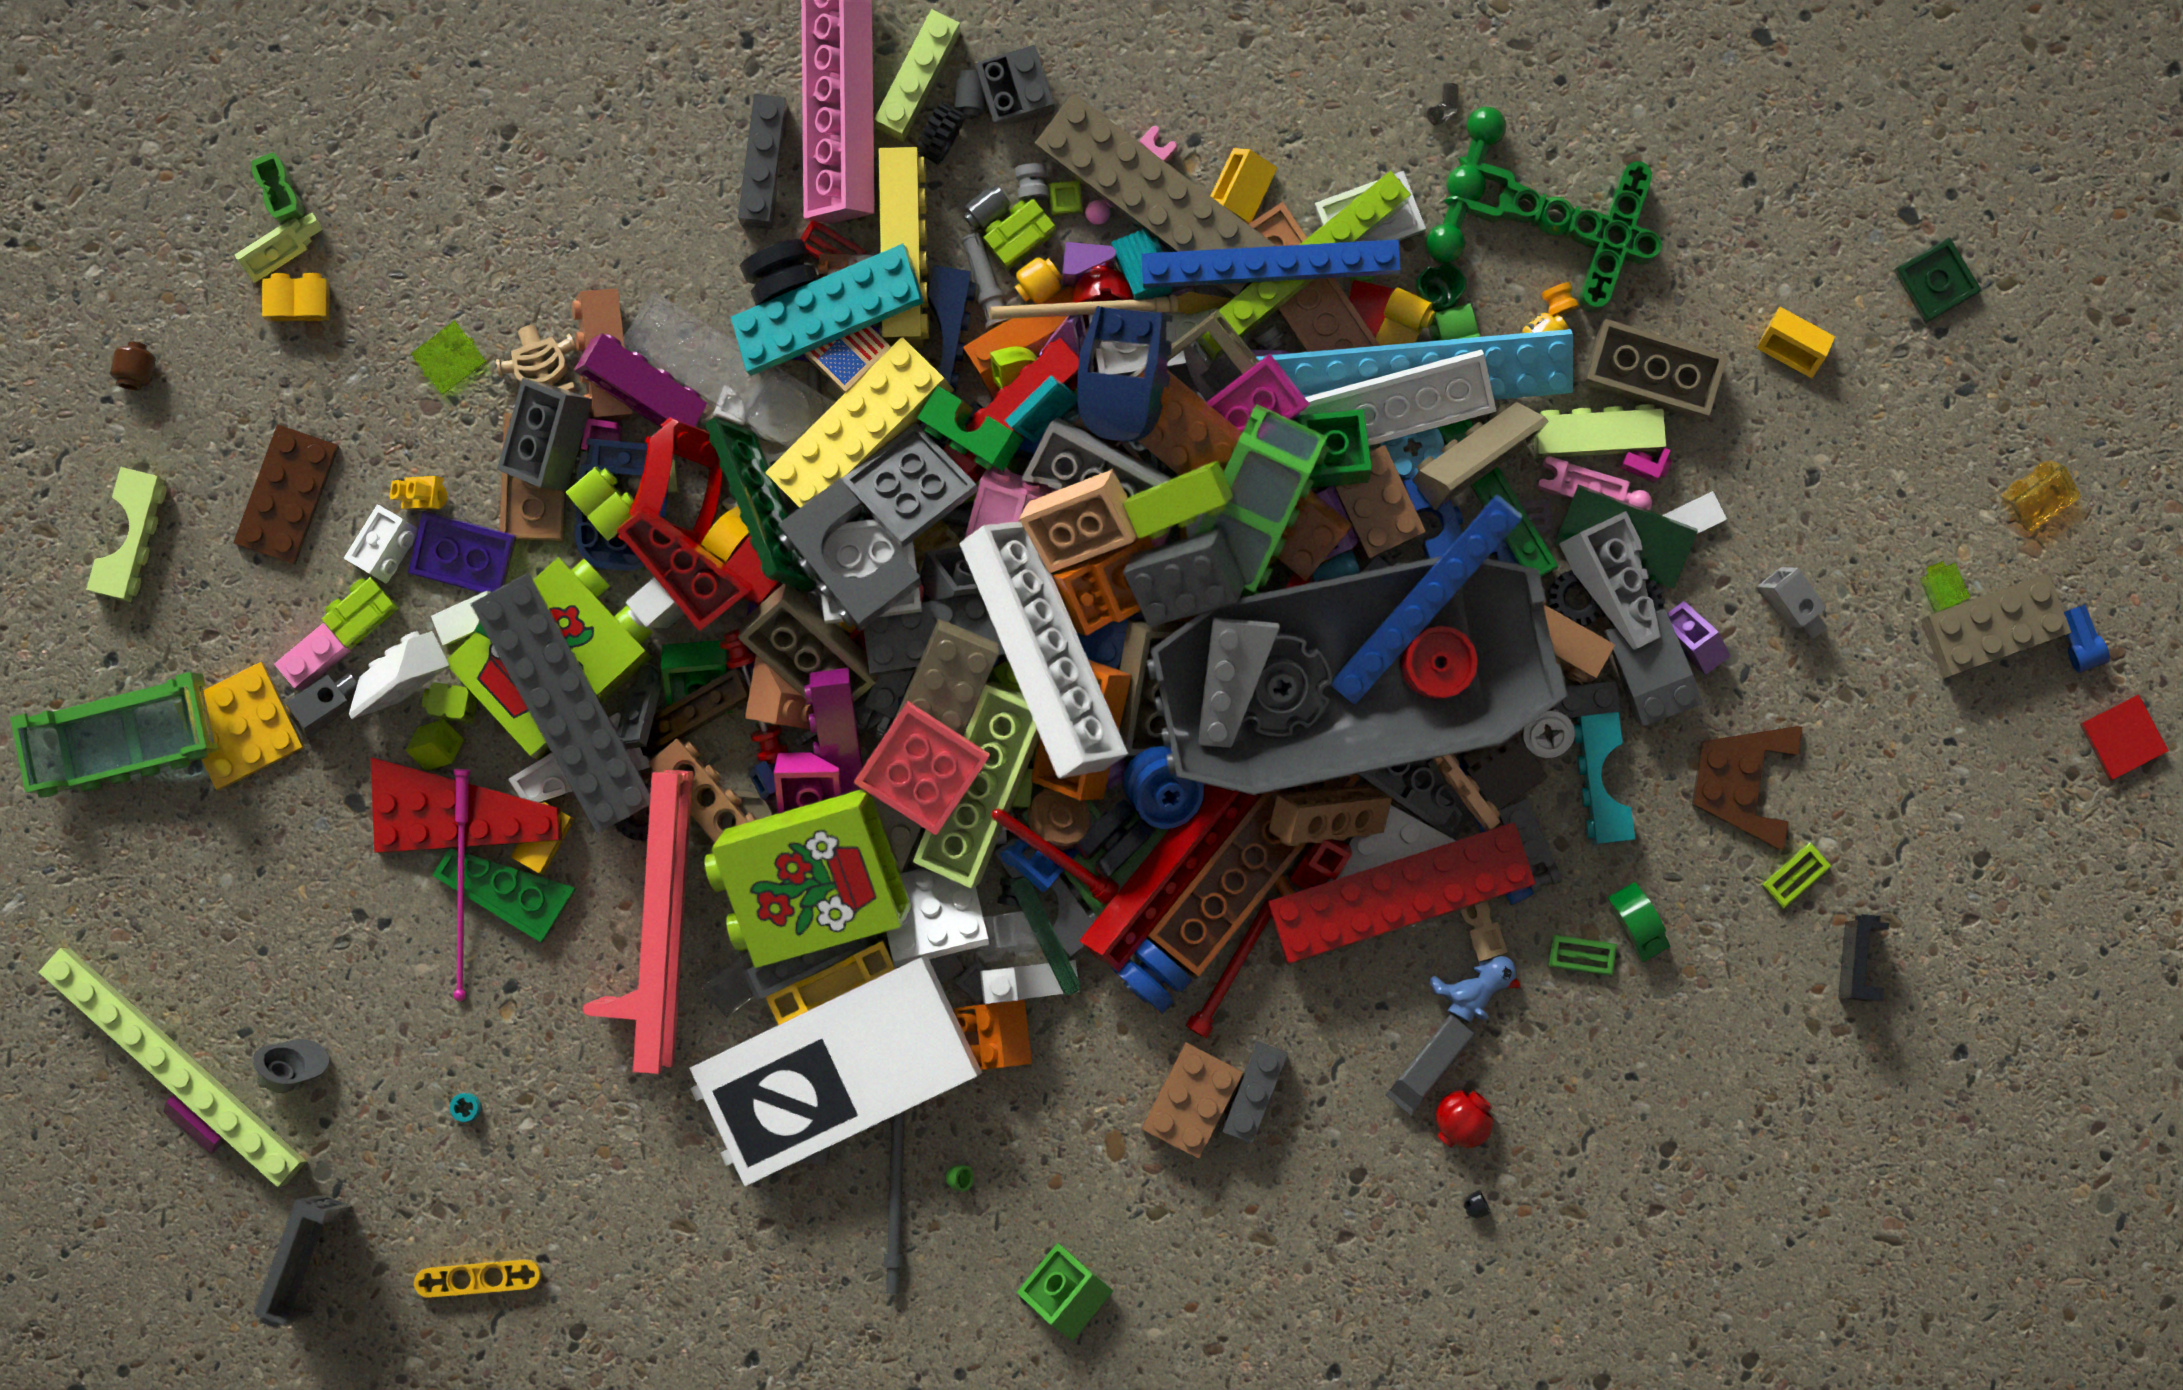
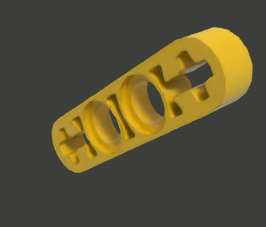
[414,1259,542,1298]

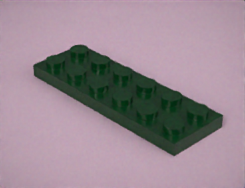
[706,417,817,592]

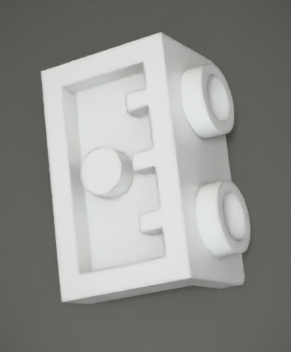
[344,504,418,583]

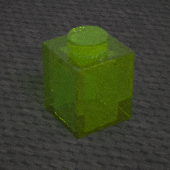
[1919,561,1971,613]

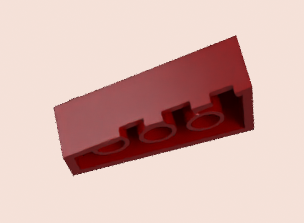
[616,505,753,631]

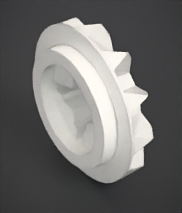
[1524,709,1575,758]

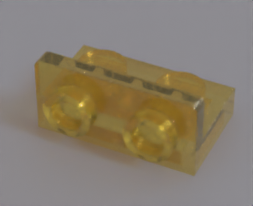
[2000,460,2082,533]

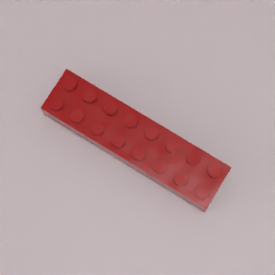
[1267,822,1536,965]

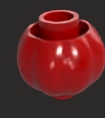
[1436,1090,1494,1148]

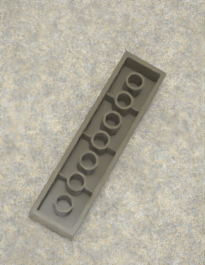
[1035,93,1276,298]
[872,619,999,874]

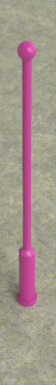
[453,769,471,1002]

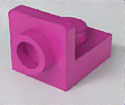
[1619,447,1672,483]

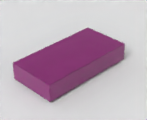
[164,1095,222,1154]

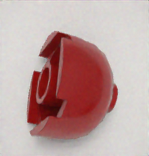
[1072,265,1134,323]

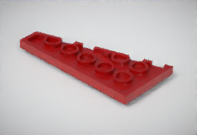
[371,757,562,853]

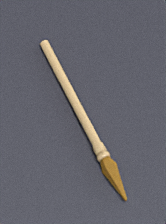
[989,292,1233,320]

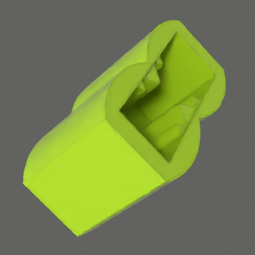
[566,467,634,541]

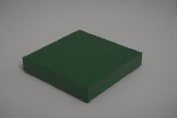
[1894,237,1982,324]

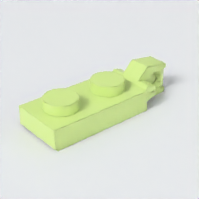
[235,213,323,283]

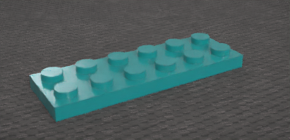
[731,244,924,376]

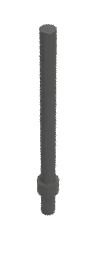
[884,1111,905,1294]

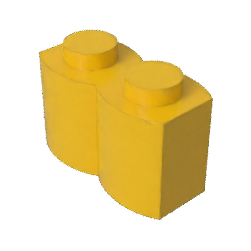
[262,273,330,322]

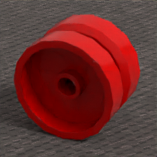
[1399,626,1478,699]

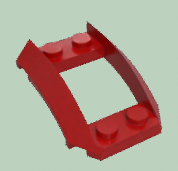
[618,417,723,548]

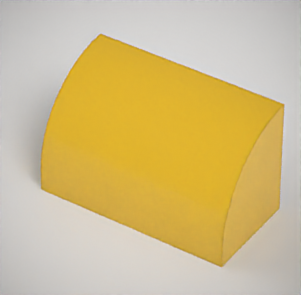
[1211,148,1278,223]
[1756,306,1835,379]
[510,801,575,875]

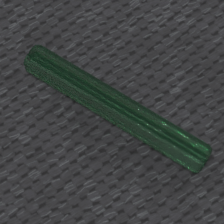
[1011,877,1081,995]

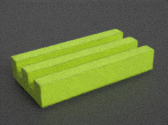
[1761,842,1832,909]

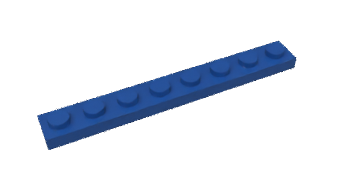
[1142,239,1400,288]
[1331,495,1523,705]

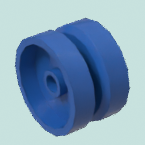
[1123,746,1204,829]
[1110,939,1192,1014]

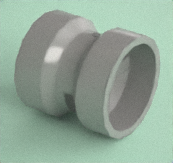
[1015,163,1049,202]

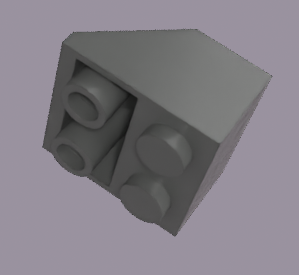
[975,45,1054,124]

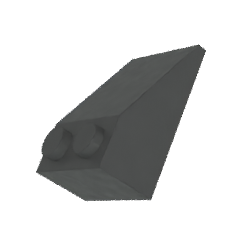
[1605,609,1703,727]

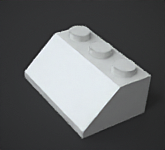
[349,631,449,719]

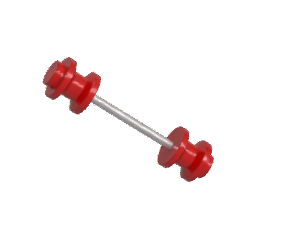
[719,629,788,764]

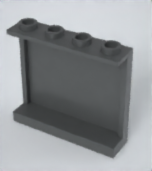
[253,1195,352,1328]

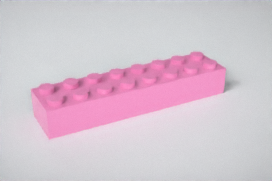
[801,0,875,224]

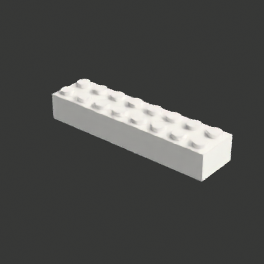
[959,521,1128,778]

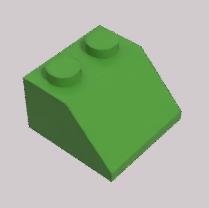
[1016,1243,1114,1341]

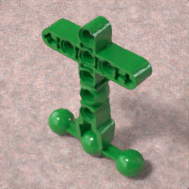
[1425,106,1662,313]

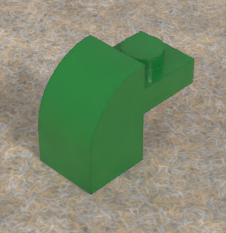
[1607,882,1670,962]

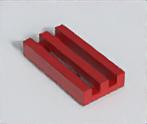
[800,220,867,260]

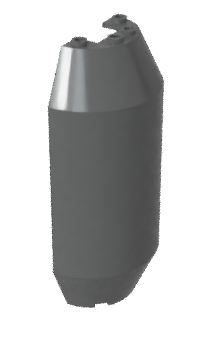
[1147,556,1567,795]

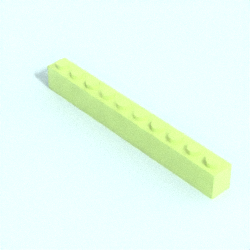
[39,948,307,1187]

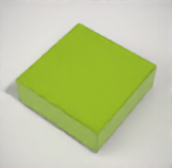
[1048,181,1083,216]

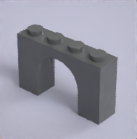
[778,478,921,632]

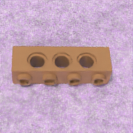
[648,738,758,843]
[1269,785,1392,846]

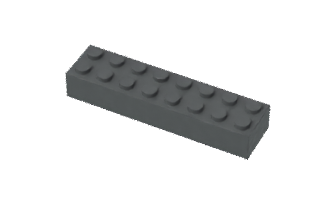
[470,572,651,833]

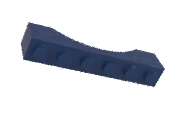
[919,265,977,449]

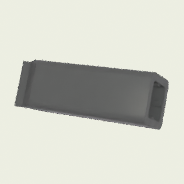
[1385,1014,1476,1115]

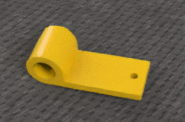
[1375,287,1435,346]

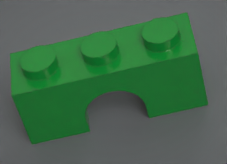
[917,385,1024,472]

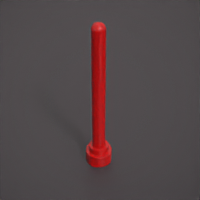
[991,808,1119,905]
[1185,899,1273,1039]

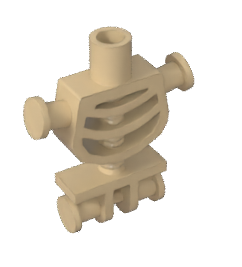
[496,325,577,393]

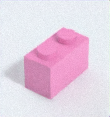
[274,623,351,692]

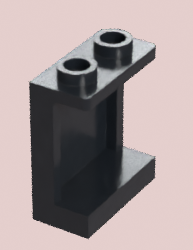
[1838,914,1890,1002]

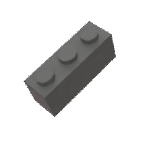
[1221,1041,1288,1144]

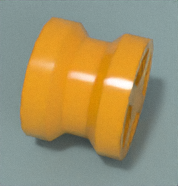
[1541,282,1579,317]

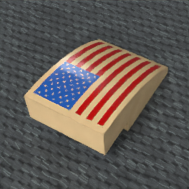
[804,326,891,394]

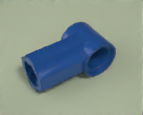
[2064,605,2110,673]

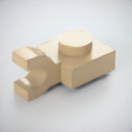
[1461,902,1508,962]

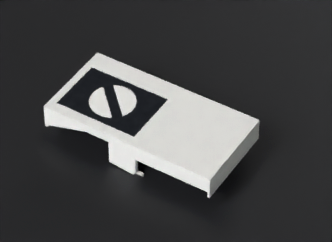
[690,955,982,1186]

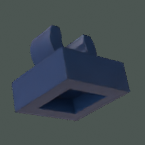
[748,761,776,800]

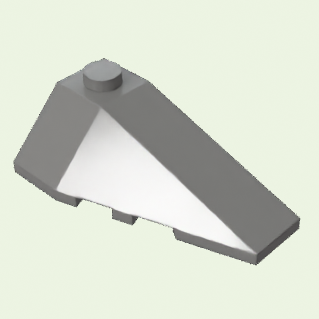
[1559,511,1660,650]

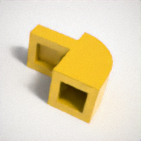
[701,506,750,565]

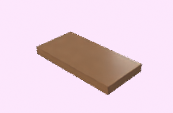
[499,413,566,542]

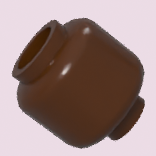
[110,341,156,391]

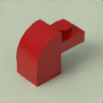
[1289,839,1352,889]

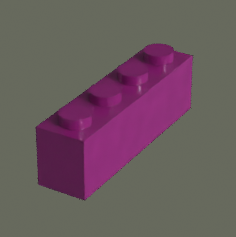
[574,333,707,429]
[804,668,863,795]

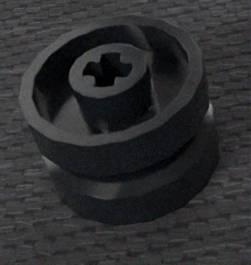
[739,239,819,306]
[1074,798,1156,880]

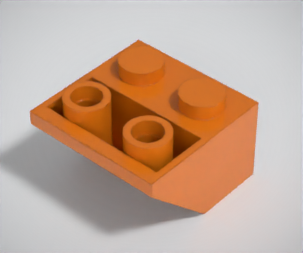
[953,999,1032,1070]

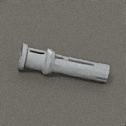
[961,233,1010,330]

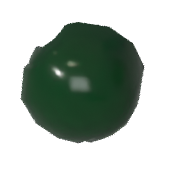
[1415,262,1467,311]

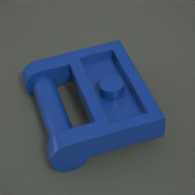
[1000,826,1078,893]

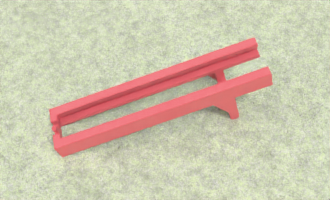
[583,769,693,1074]

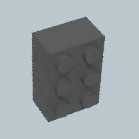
[1123,528,1246,627]

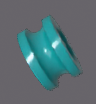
[449,1093,481,1122]

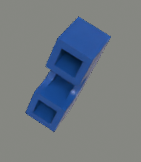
[1403,478,1463,560]

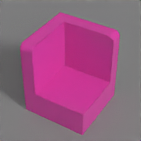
[581,418,623,451]

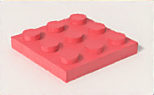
[854,701,990,835]

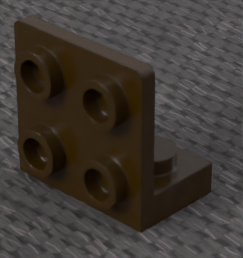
[1459,730,1547,810]

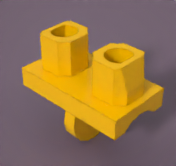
[390,476,448,511]

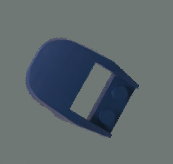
[1077,306,1173,442]
[573,438,669,571]

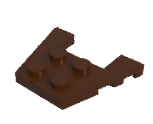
[1692,726,1802,850]

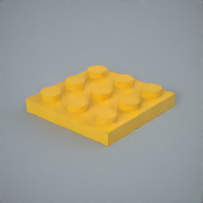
[175,662,305,791]

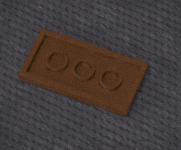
[233,424,339,565]

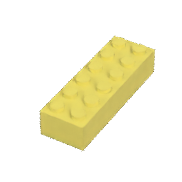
[879,147,929,348]
[765,337,954,508]

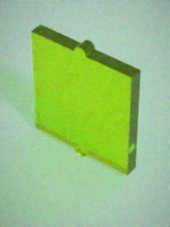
[410,320,487,395]

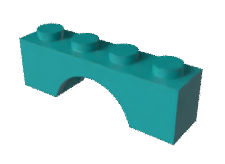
[1573,712,1635,845]

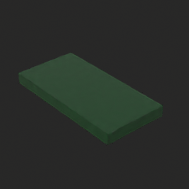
[1554,484,1698,589]

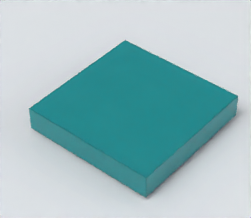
[1005,375,1078,443]

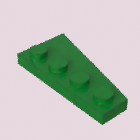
[432,848,577,943]

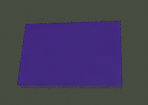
[408,511,517,593]

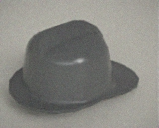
[252,1039,329,1093]

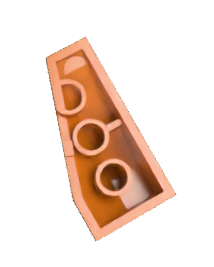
[963,286,1073,400]

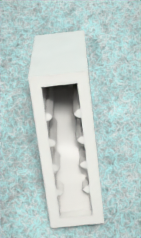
[980,960,1079,1004]

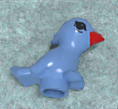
[1430,956,1521,1023]

